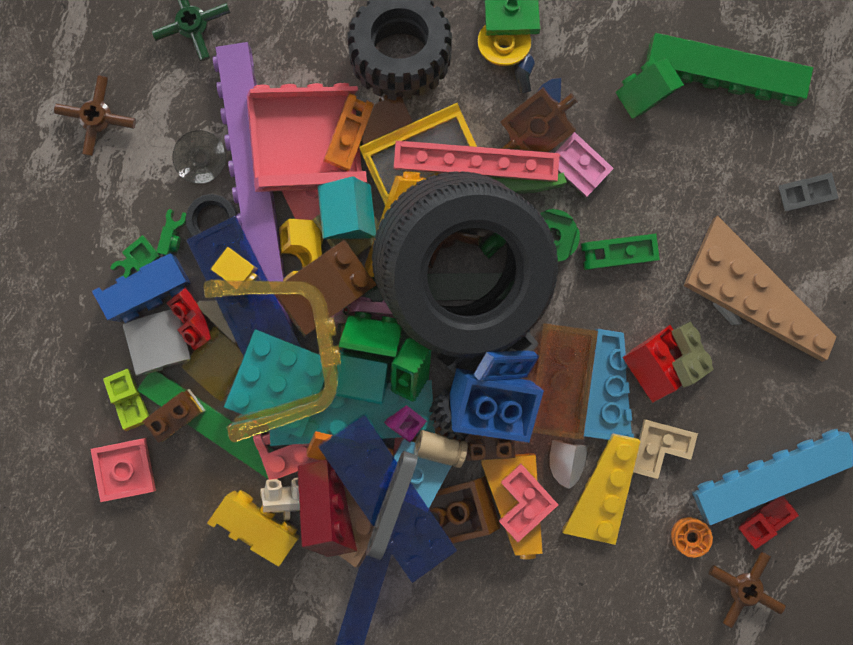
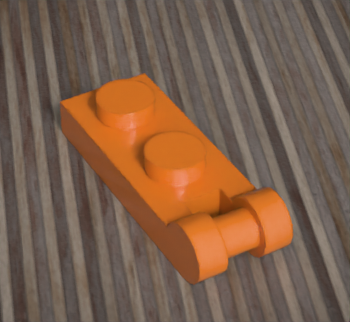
[323,92,374,172]

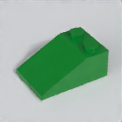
[339,311,402,357]

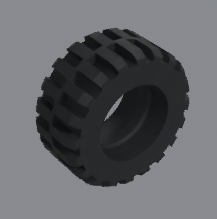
[348,0,452,100]

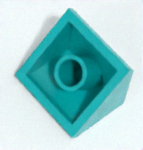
[318,176,376,239]
[328,348,395,405]

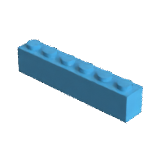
[692,429,853,525]

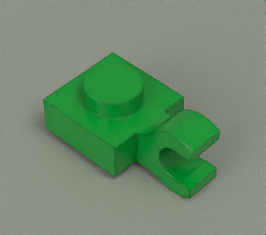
[156,209,186,256]

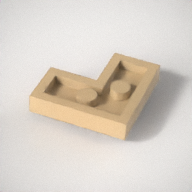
[633,419,698,479]

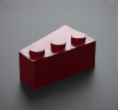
[298,459,357,557]

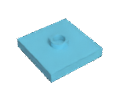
[378,438,451,512]

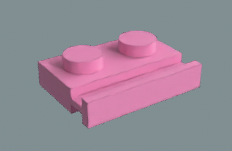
[555,132,614,198]

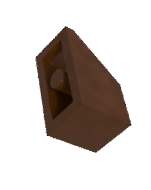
[362,95,413,145]

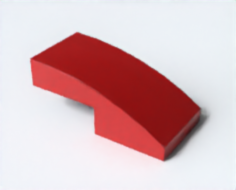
[738,495,799,550]

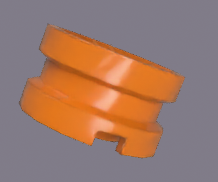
[671,517,713,558]

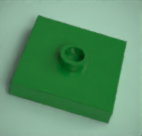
[484,0,540,36]

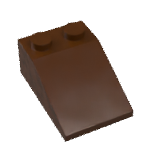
[272,240,376,336]
[403,476,500,552]

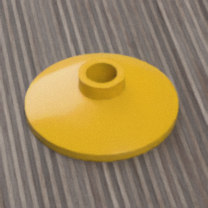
[478,25,531,66]

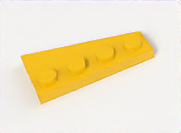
[562,433,640,545]

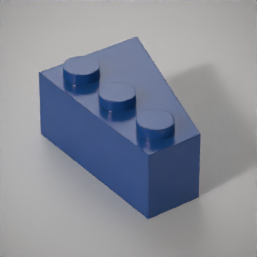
[92,253,191,324]

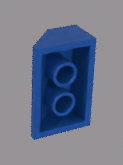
[450,368,544,443]

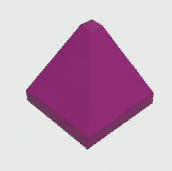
[384,405,427,443]

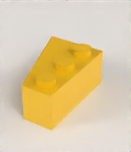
[207,490,300,566]

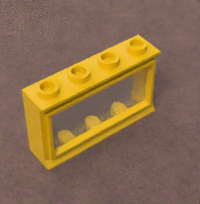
[359,103,477,205]

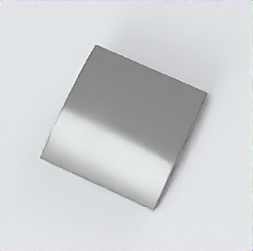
[123,310,191,376]

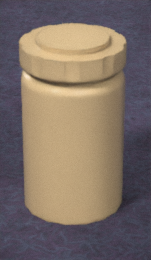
[414,430,467,468]

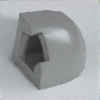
[550,440,588,489]

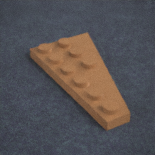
[683,215,836,362]

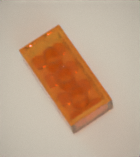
[532,323,598,440]

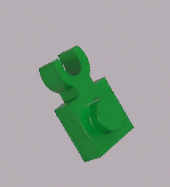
[110,235,162,278]

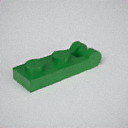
[581,234,660,270]

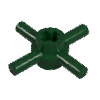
[152,0,231,61]

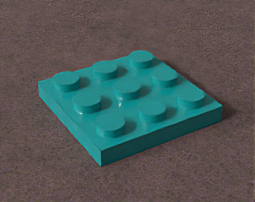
[224,330,332,438]

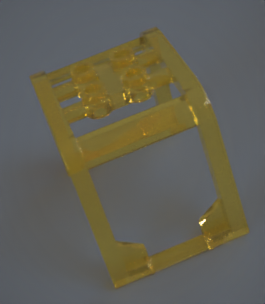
[204,280,341,442]

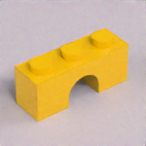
[279,219,323,282]

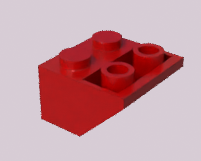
[622,325,683,403]

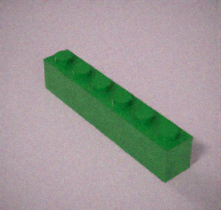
[646,33,814,106]

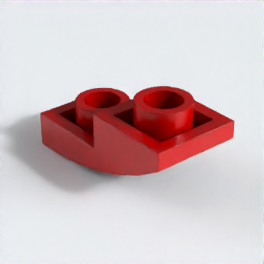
[166,288,211,350]

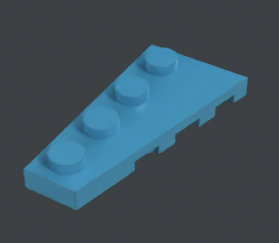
[580,329,634,440]

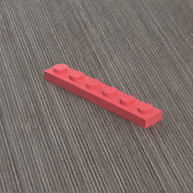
[394,141,560,182]

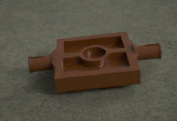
[499,87,578,152]

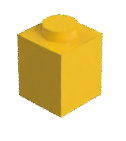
[211,247,258,291]

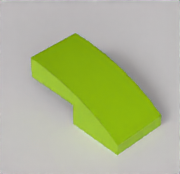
[103,369,149,431]

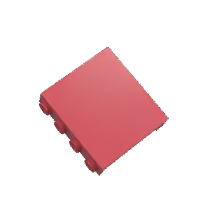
[247,83,367,192]

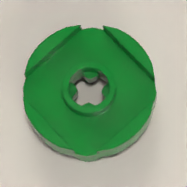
[540,209,580,262]

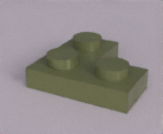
[671,321,714,388]

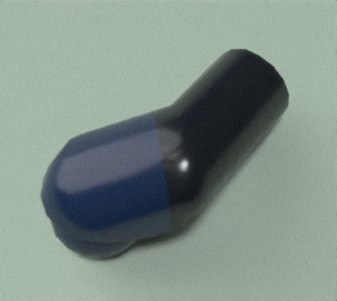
[514,54,535,94]

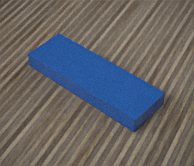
[474,351,539,381]

